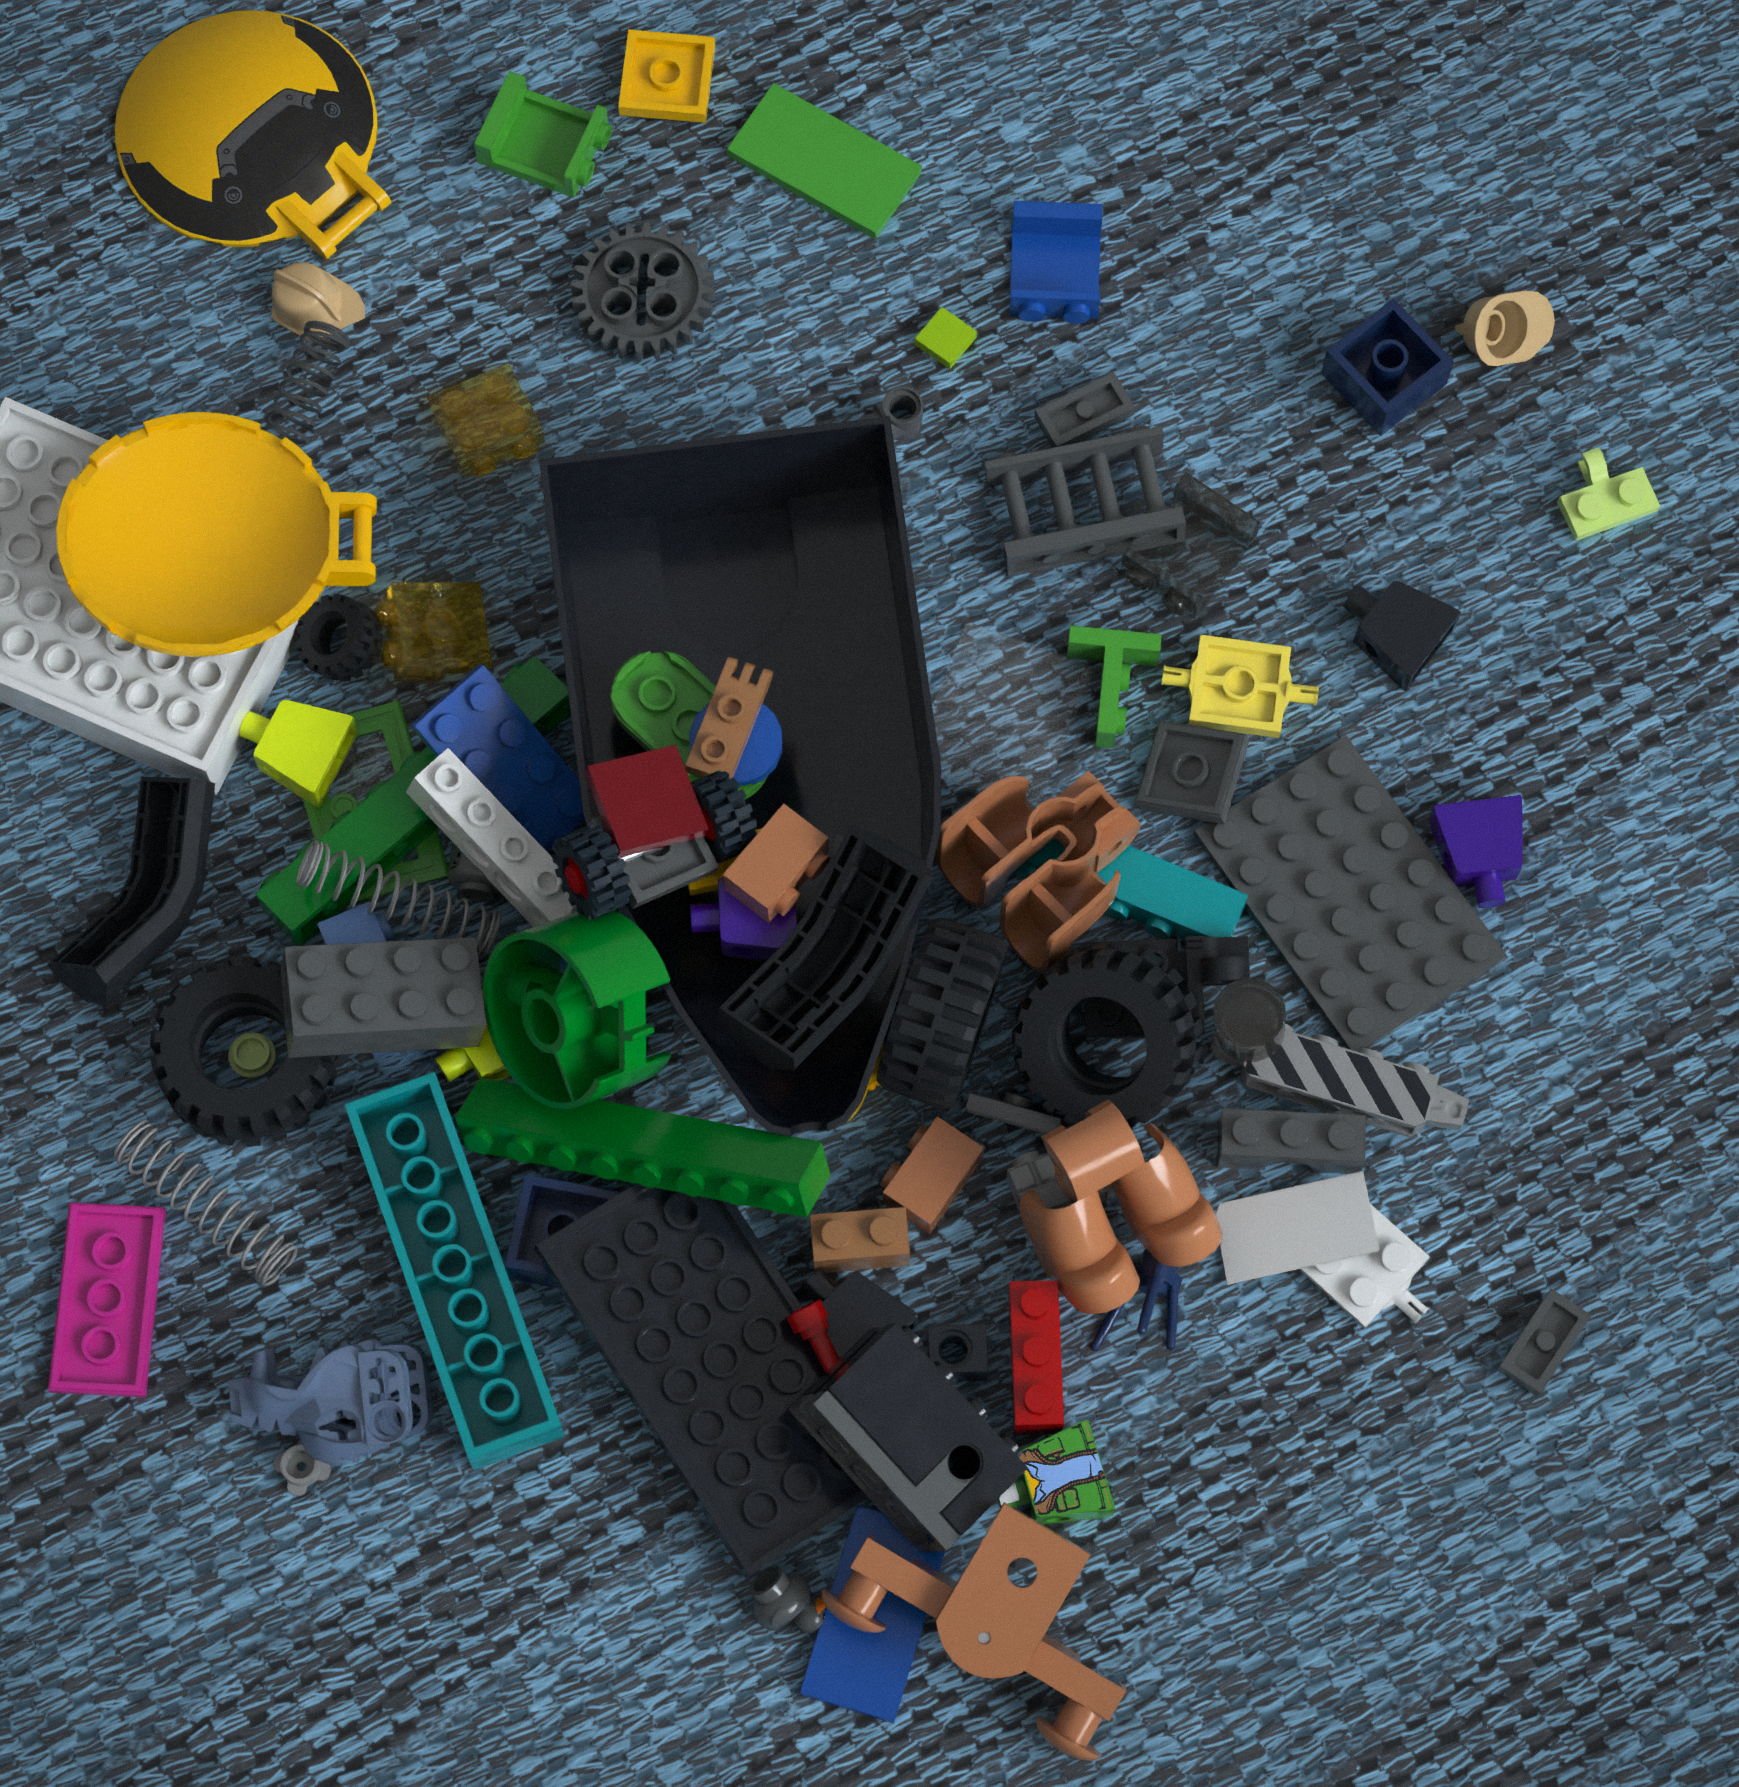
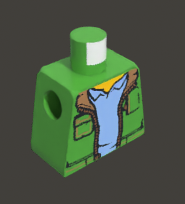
[997,1420,1115,1525]

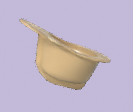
[271,262,365,342]
[1455,290,1555,366]

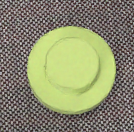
[228,1032,276,1078]

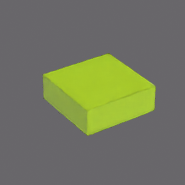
[914,307,977,369]

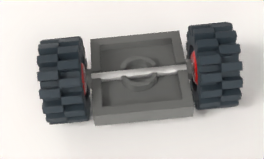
[552,770,758,920]

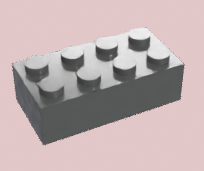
[280,937,486,1058]

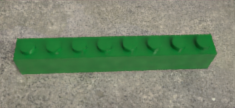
[255,655,571,946]
[455,1077,831,1218]

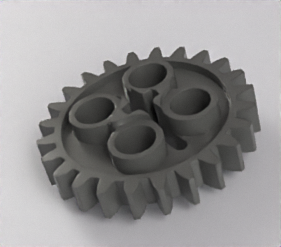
[570,222,715,362]

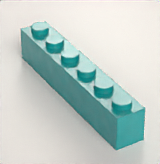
[1015,805,1248,941]

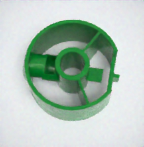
[483,910,671,1110]

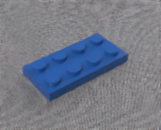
[410,664,585,852]

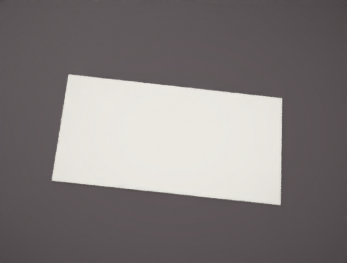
[1216,1171,1380,1285]

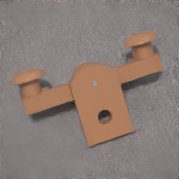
[822,1502,1127,1761]

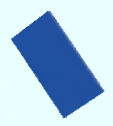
[800,1505,945,1724]

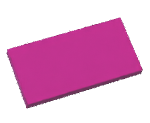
[48,1202,166,1398]

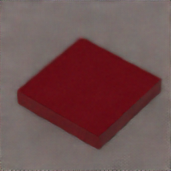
[584,745,709,858]

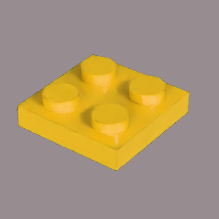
[618,29,715,123]

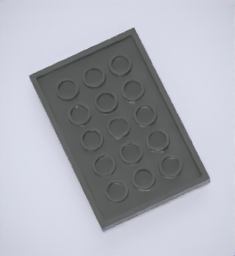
[1193,735,1507,1051]

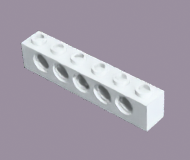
[406,748,577,962]

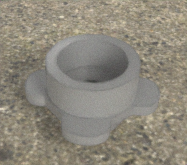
[273,1440,331,1496]

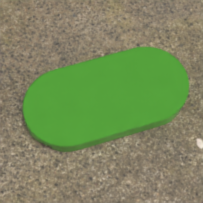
[611,651,768,800]

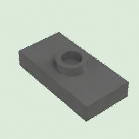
[965,1090,1064,1134]

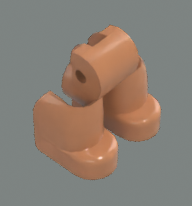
[936,770,1141,974]
[1020,1099,1223,1314]

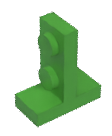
[1067,625,1162,748]

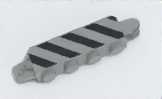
[1210,1020,1469,1137]

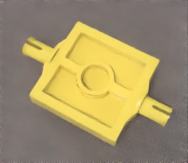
[1161,635,1319,738]

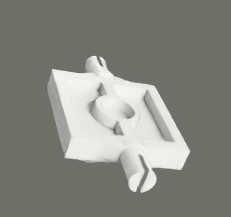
[1299,1204,1430,1329]

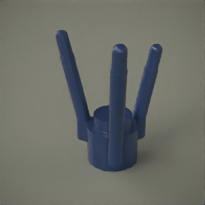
[1090,1249,1183,1351]

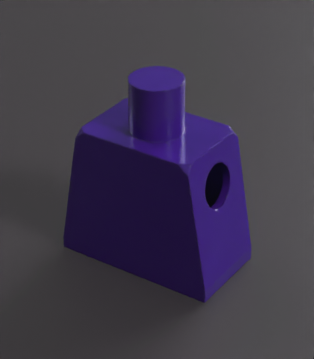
[1429,795,1523,908]
[691,877,797,961]

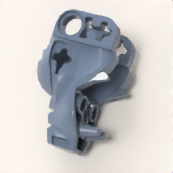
[228,1339,433,1466]

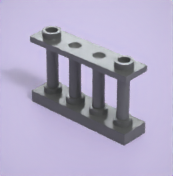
[985,426,1186,577]

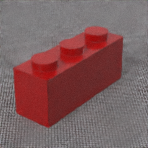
[1008,1280,1064,1435]

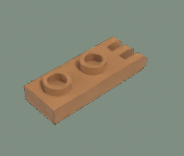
[685,657,773,779]

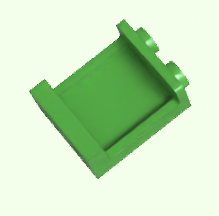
[474,71,612,198]

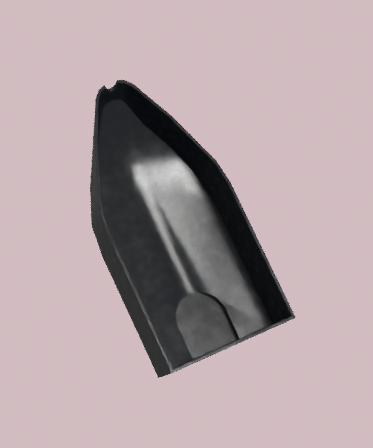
[539,416,941,1136]

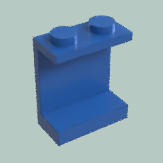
[1009,201,1103,324]

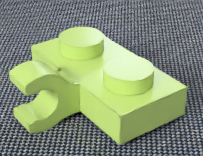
[1557,447,1660,541]

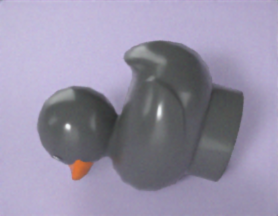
[749,1567,826,1634]

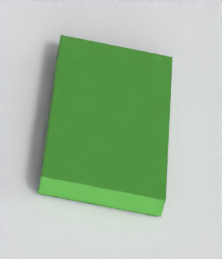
[727,83,922,240]

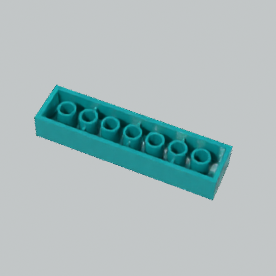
[344,1072,565,1470]

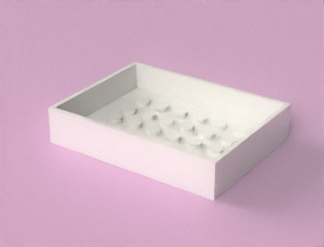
[0,397,327,795]

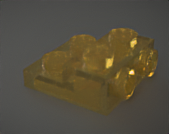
[427,363,545,477]
[376,582,492,681]

